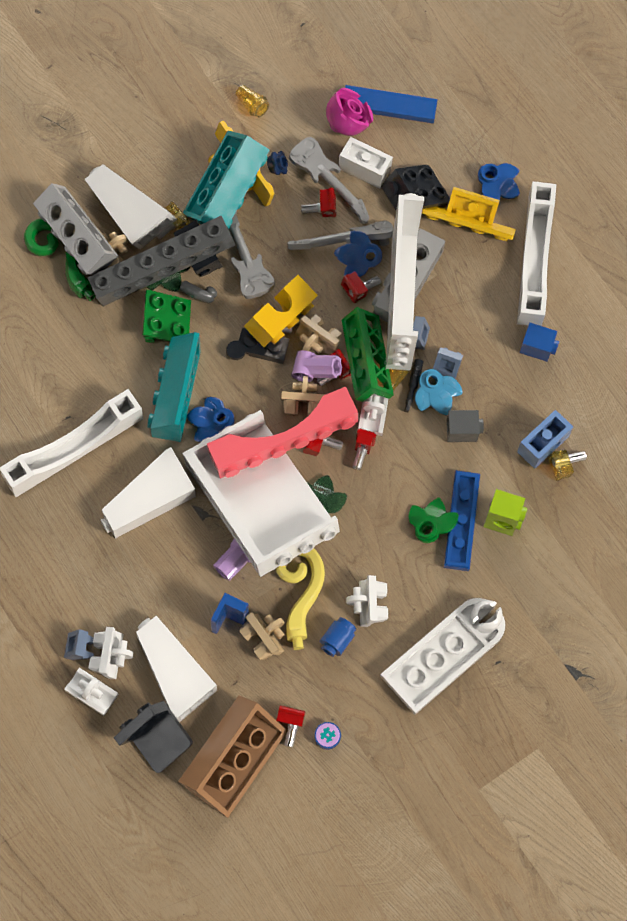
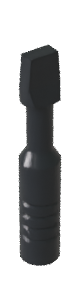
[404,359,424,413]

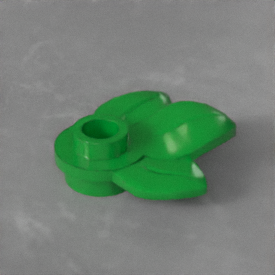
[408,497,459,543]

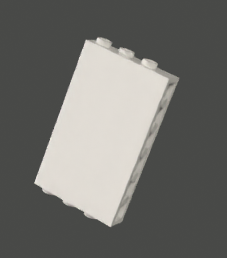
[386,193,424,370]
[182,410,340,577]

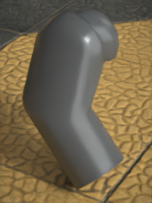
[180,281,217,303]

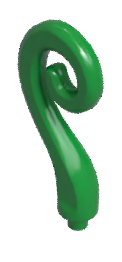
[24,218,96,301]

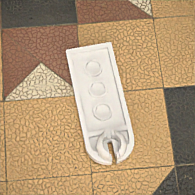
[380,598,505,715]

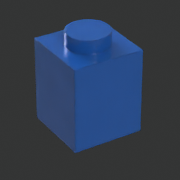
[520,322,559,362]

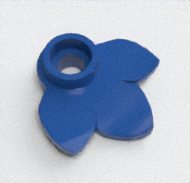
[478,163,520,200]
[334,231,382,277]
[187,397,235,442]

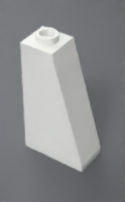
[85,164,177,249]
[101,447,196,538]
[136,616,217,722]

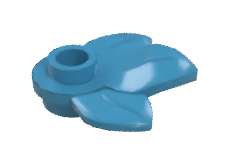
[415,369,463,415]

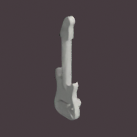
[289,137,369,224]
[229,211,275,299]
[287,220,393,250]

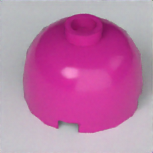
[326,88,373,136]

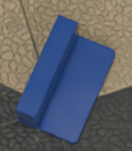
[211,593,249,634]

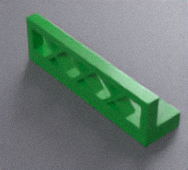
[341,307,394,402]

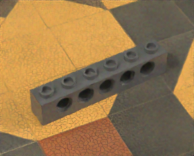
[88,216,235,306]

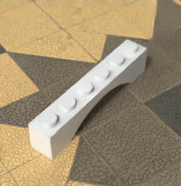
[517,181,556,326]
[0,389,143,497]

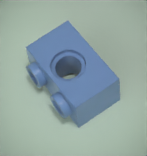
[517,410,573,469]

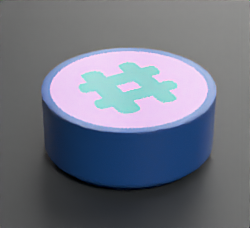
[315,722,341,750]

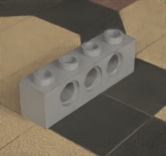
[33,183,118,275]
[372,228,446,322]

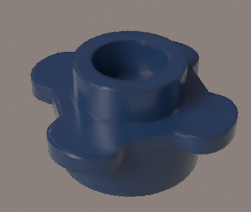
[267,151,288,175]

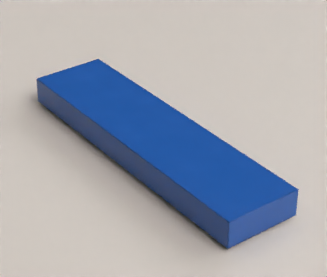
[345,85,438,124]
[444,470,480,571]

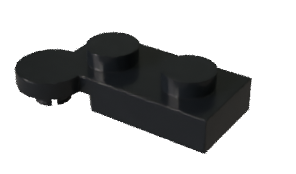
[226,328,289,364]

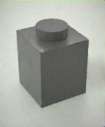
[446,410,484,442]

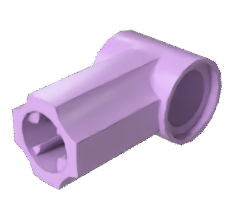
[291,350,343,382]
[213,539,250,581]

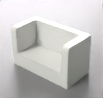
[339,137,393,189]

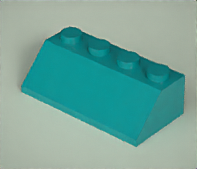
[182,130,270,229]
[147,332,201,442]

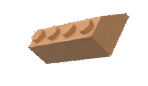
[178,695,287,818]

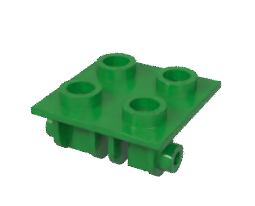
[142,289,191,343]

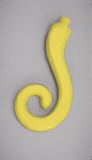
[275,548,325,650]

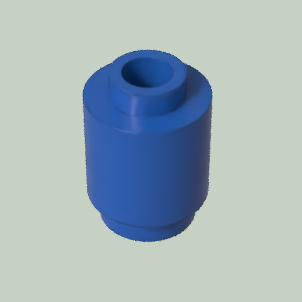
[320,617,356,657]

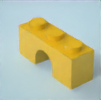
[244,275,318,347]

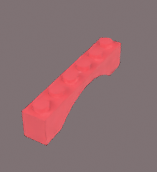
[207,387,358,479]

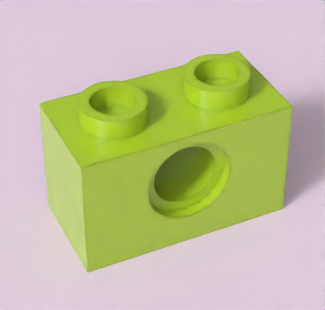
[483,489,528,536]

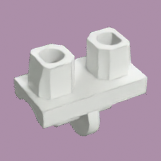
[358,394,388,436]
[346,575,388,627]
[89,627,133,679]
[64,668,119,716]

